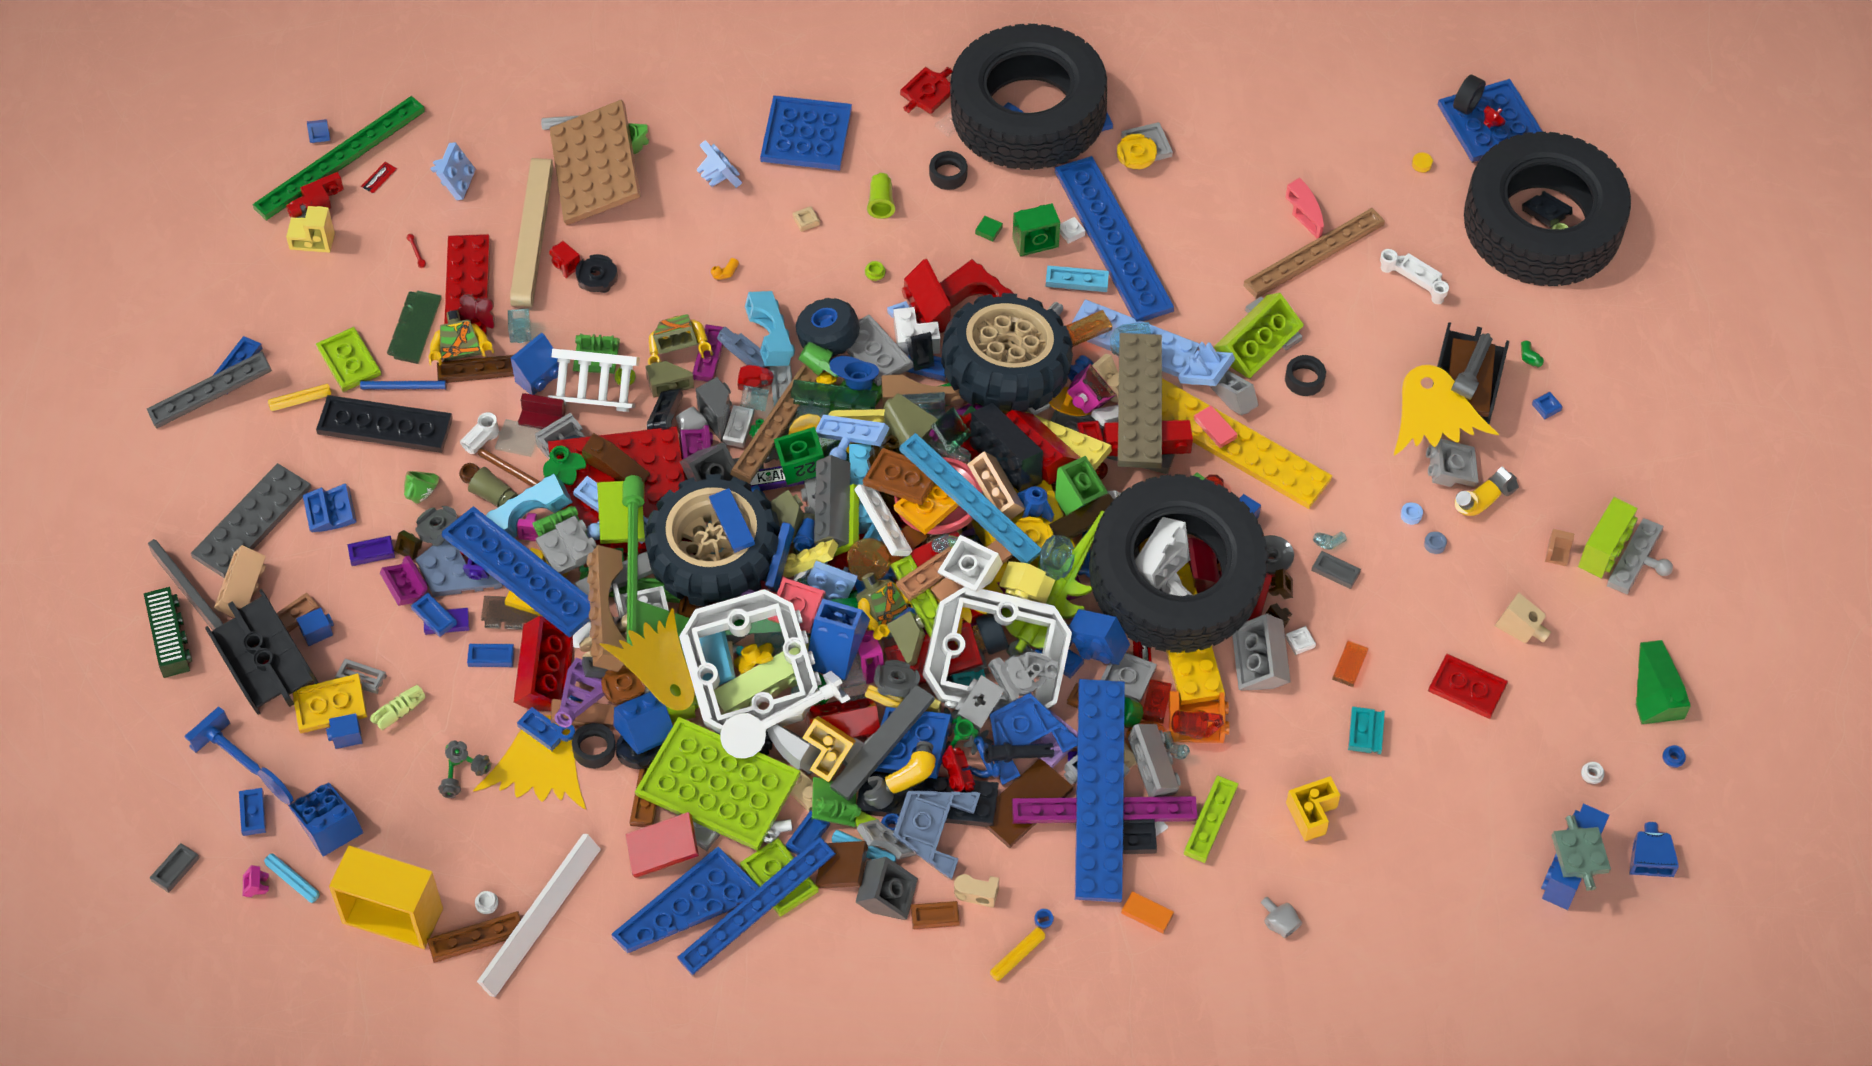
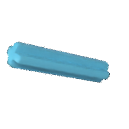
[832,830,896,862]
[264,853,320,903]

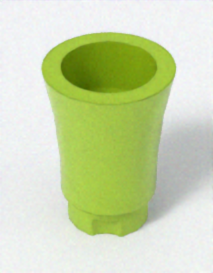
[867,173,895,219]

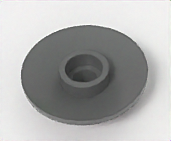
[1264,535,1294,574]

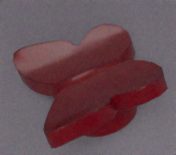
[458,294,495,329]

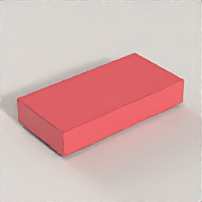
[1194,405,1237,448]

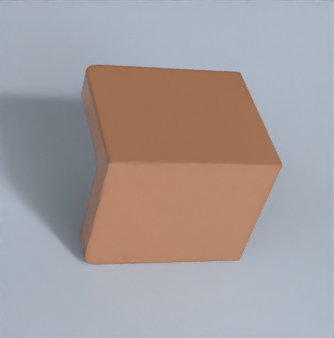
[1545,529,1575,566]

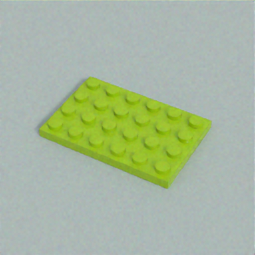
[635,717,801,851]

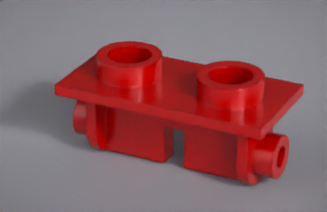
[942,745,975,793]

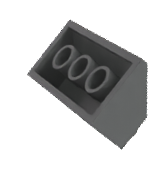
[814,455,851,548]

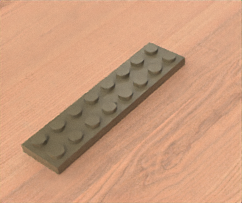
[1118,333,1162,469]

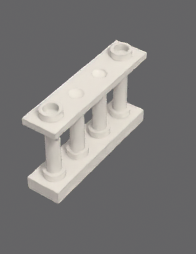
[548,349,640,412]

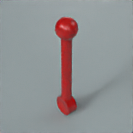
[406,234,426,268]

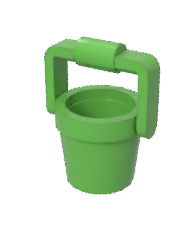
[798,342,839,378]

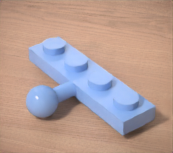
[816,415,889,460]
[573,476,648,544]

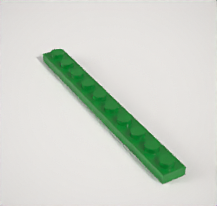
[252,95,425,221]

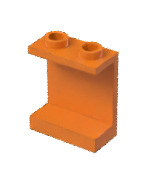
[1168,691,1229,743]

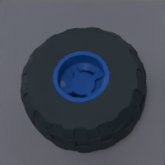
[796,298,860,357]

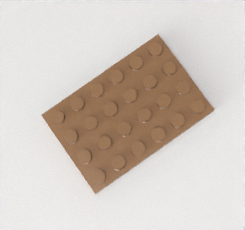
[549,99,641,225]

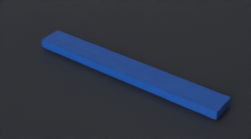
[677,837,835,976]

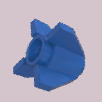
[1017,486,1054,522]

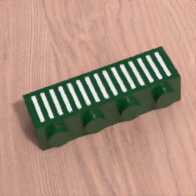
[143,587,192,678]

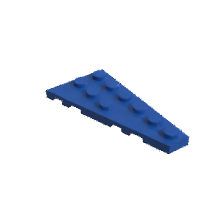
[611,847,759,954]

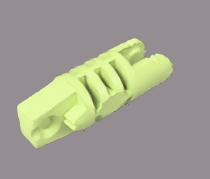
[370,685,426,730]

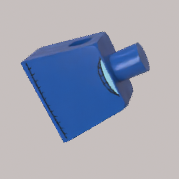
[1629,822,1679,877]

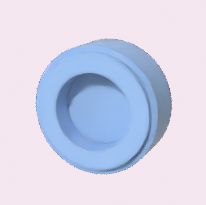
[1400,502,1423,525]

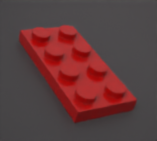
[884,622,983,685]

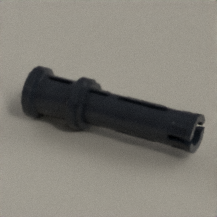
[983,742,1054,764]

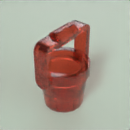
[1171,709,1224,739]

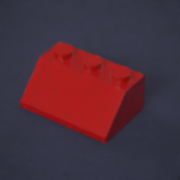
[902,259,951,333]
[806,695,880,738]

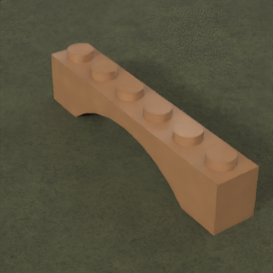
[881,374,979,408]
[586,545,627,672]

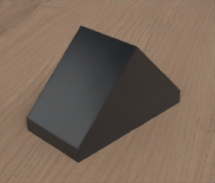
[905,332,934,371]

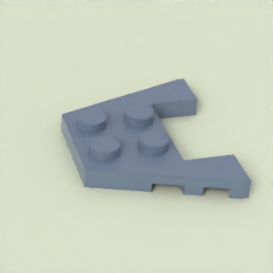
[416,540,503,597]
[892,791,980,879]

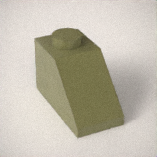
[645,361,694,398]
[770,490,804,545]
[887,611,925,666]

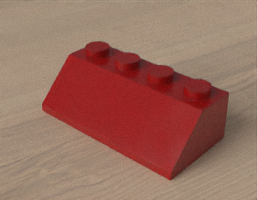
[1005,410,1081,485]
[513,615,573,711]

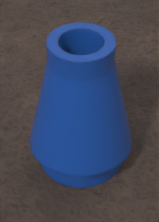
[793,518,815,551]

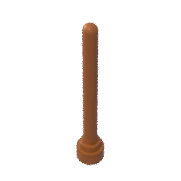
[478,448,540,487]

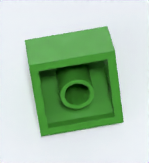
[1055,456,1108,515]

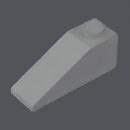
[1210,370,1259,415]

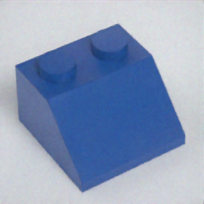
[511,333,559,395]
[613,692,673,755]

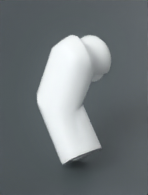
[764,819,793,843]

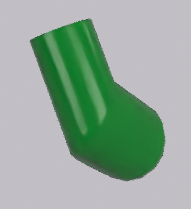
[1521,341,1544,367]

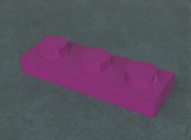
[692,324,724,382]

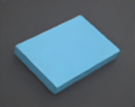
[695,631,736,694]

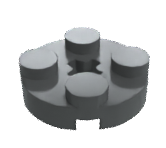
[415,506,458,546]
[874,660,920,698]

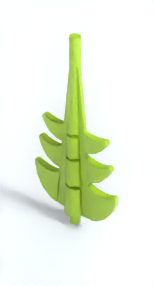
[1002,511,1104,653]

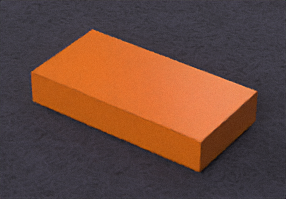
[1121,891,1174,934]

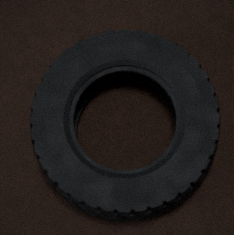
[950,23,1107,170]
[1464,131,1631,286]
[1089,474,1268,653]

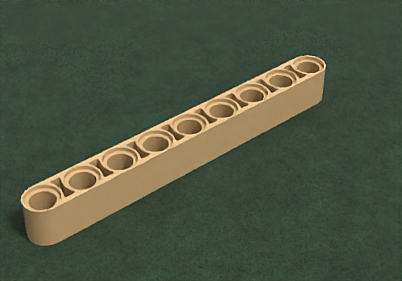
[510,158,553,307]

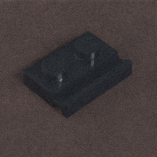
[1522,191,1573,227]
[1123,819,1157,854]

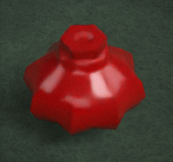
[1483,106,1506,129]

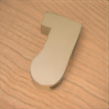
[954,874,999,908]

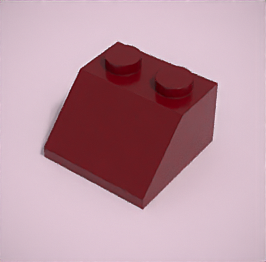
[1187,538,1222,594]

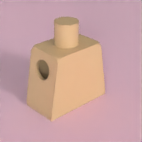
[1495,592,1551,643]

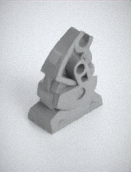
[988,652,1058,704]

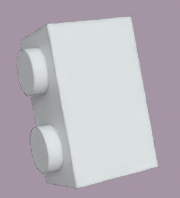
[938,535,1003,592]

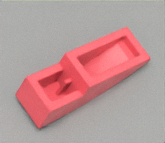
[1285,177,1324,239]

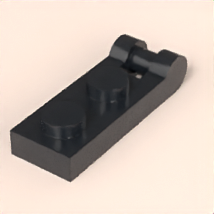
[647,389,683,430]

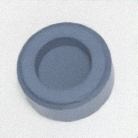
[1424,532,1447,554]

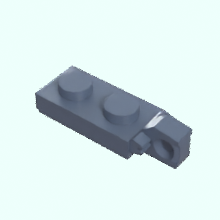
[717,327,768,368]

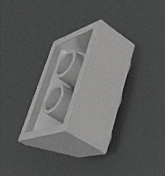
[1232,614,1291,691]
[1128,724,1181,797]

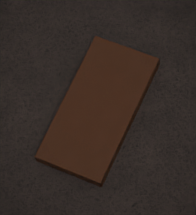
[1449,338,1495,417]
[986,758,1073,848]

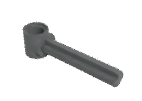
[1451,333,1493,400]

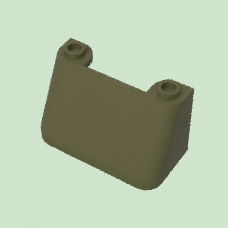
[884,393,939,455]

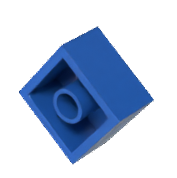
[1068,609,1130,665]

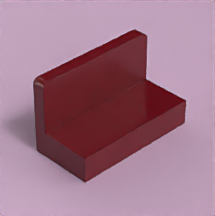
[518,393,566,430]

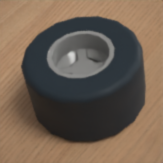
[975,613,1009,655]

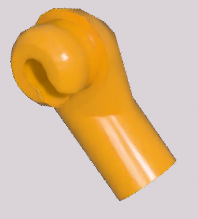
[711,258,739,280]

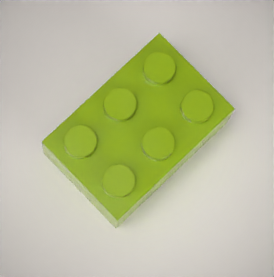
[1578,497,1638,579]

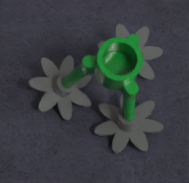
[941,707,993,764]

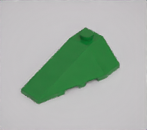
[1635,640,1691,724]

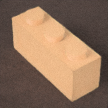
[967,451,1025,520]
[214,545,266,618]

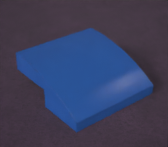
[303,483,357,532]

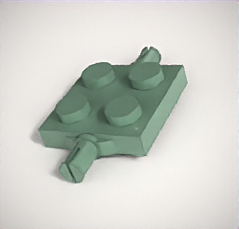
[1551,815,1611,891]

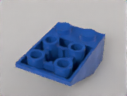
[808,599,870,681]
[288,782,364,857]

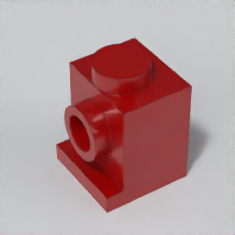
[549,241,580,278]

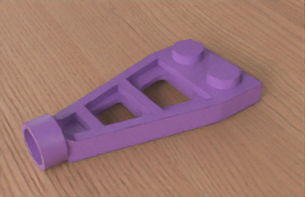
[555,657,604,727]

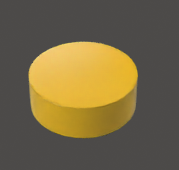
[1412,152,1433,173]

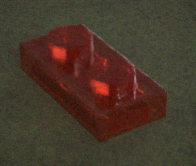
[1142,679,1172,724]

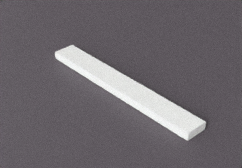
[477,834,601,997]

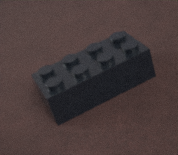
[970,403,1043,492]

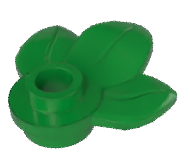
[543,446,586,485]

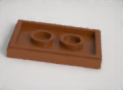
[863,448,935,505]

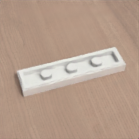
[854,484,912,556]

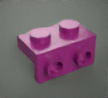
[679,425,713,473]
[380,556,427,606]

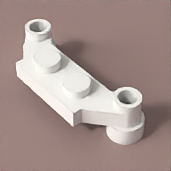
[1380,249,1449,304]

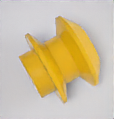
[816,372,838,394]

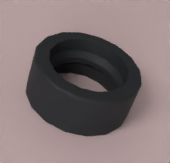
[1453,74,1486,115]
[929,151,968,190]
[1285,355,1326,396]
[572,723,616,769]

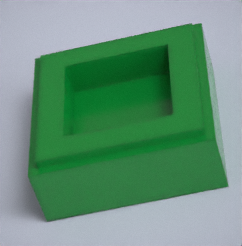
[975,216,1003,242]

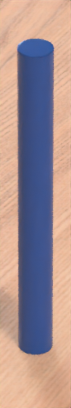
[360,381,446,390]

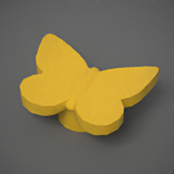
[734,643,774,675]

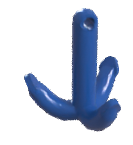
[970,736,1001,778]

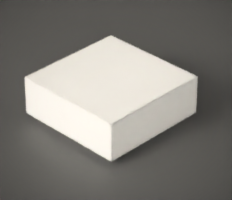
[1285,626,1316,655]

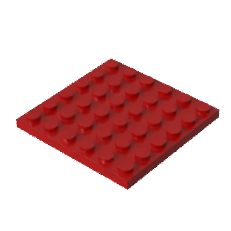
[548,426,692,554]

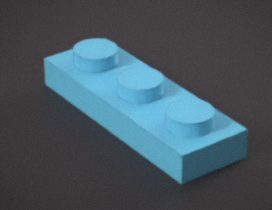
[1045,265,1109,292]

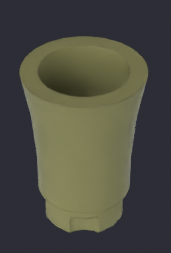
[468,467,518,507]

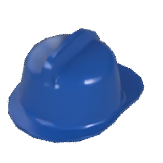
[829,356,879,391]

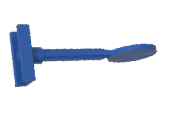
[184,706,294,805]

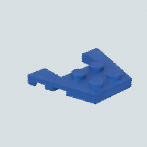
[990,693,1077,785]

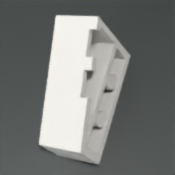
[1135,517,1190,590]

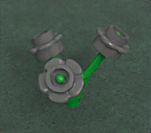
[438,740,491,798]

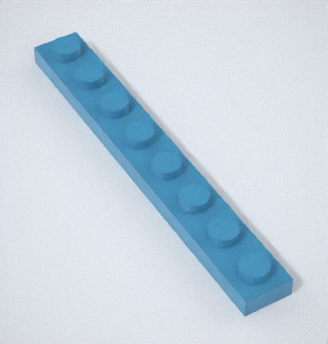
[899,433,1042,564]

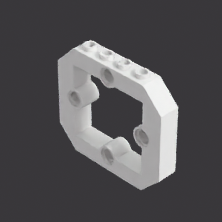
[922,587,1072,717]
[679,589,822,734]

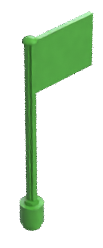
[622,475,690,664]

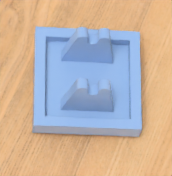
[697,140,742,188]
[430,142,476,200]
[1178,342,1235,386]
[805,561,857,600]

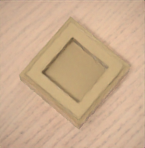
[793,206,820,232]

